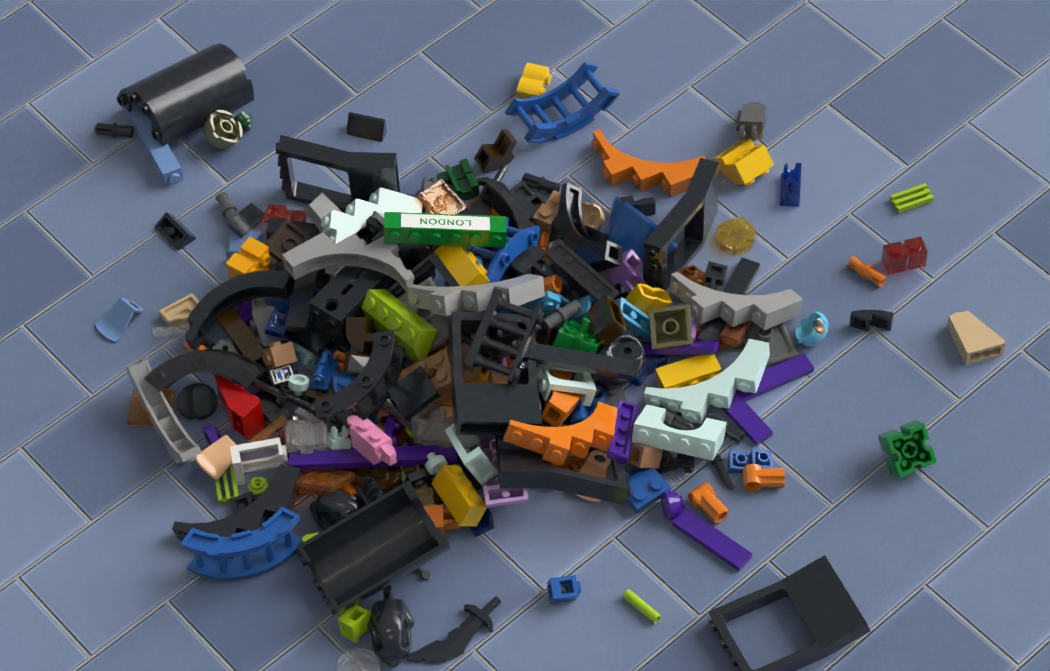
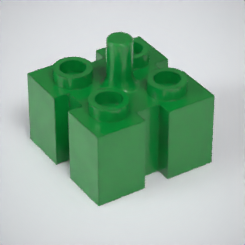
[553,318,602,354]
[878,420,937,478]

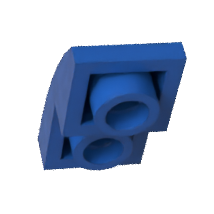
[728,448,773,473]

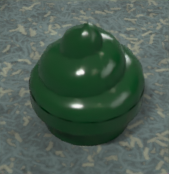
[233,111,252,131]

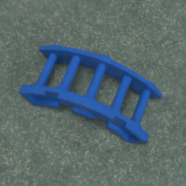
[505,62,620,143]
[444,217,540,287]
[180,506,302,579]

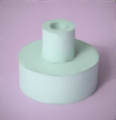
[288,374,309,396]
[425,452,448,474]

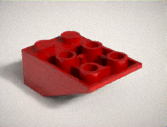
[213,374,265,441]

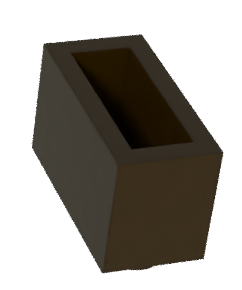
[588,295,627,345]

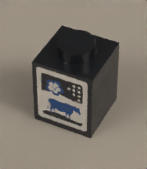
[267,363,298,397]

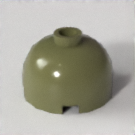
[203,110,243,149]

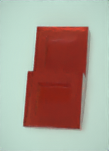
[262,204,308,223]

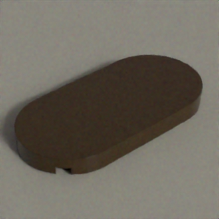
[329,445,402,492]

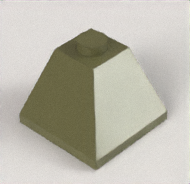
[649,304,693,350]

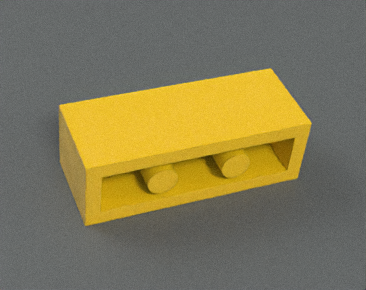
[435,245,490,286]
[655,354,722,389]
[432,465,487,526]

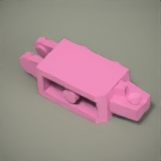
[347,415,397,466]

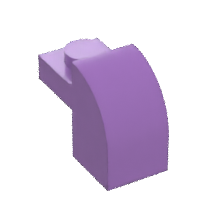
[609,249,646,294]

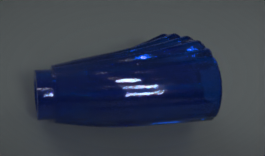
[629,355,667,386]

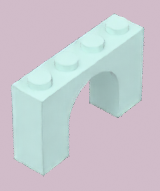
[632,404,727,461]

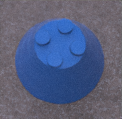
[605,196,678,262]

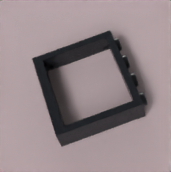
[387,251,473,358]

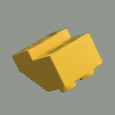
[713,139,774,186]

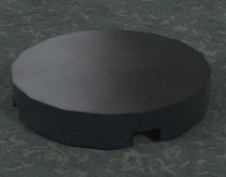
[177,383,218,420]

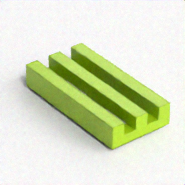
[890,183,934,213]
[215,463,239,504]

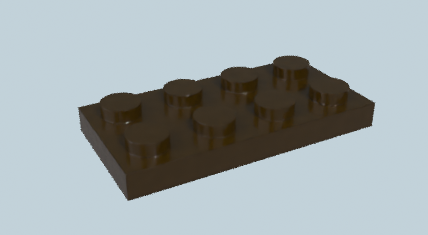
[265,219,330,291]

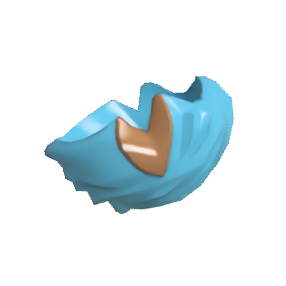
[795,312,828,347]

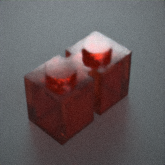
[882,236,928,275]

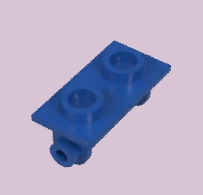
[309,350,340,391]

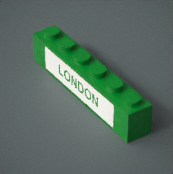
[383,212,507,248]

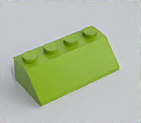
[361,289,438,363]

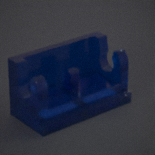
[780,163,802,207]

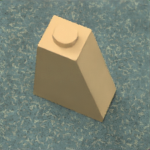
[947,310,1006,365]

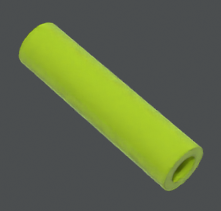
[623,589,661,624]

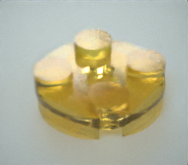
[716,217,756,255]

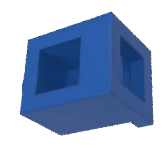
[546,575,581,604]

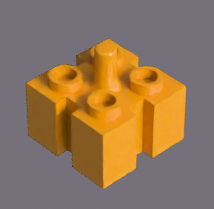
[226,237,273,280]

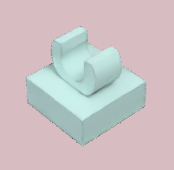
[325,426,352,450]

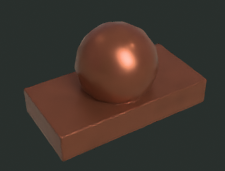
[718,320,751,349]

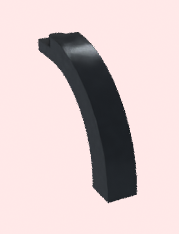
[185,270,295,350]

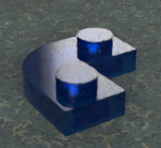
[265,306,313,339]

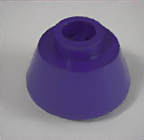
[660,491,685,520]

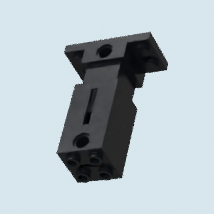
[309,216,436,346]

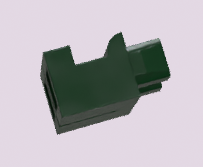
[436,158,480,203]

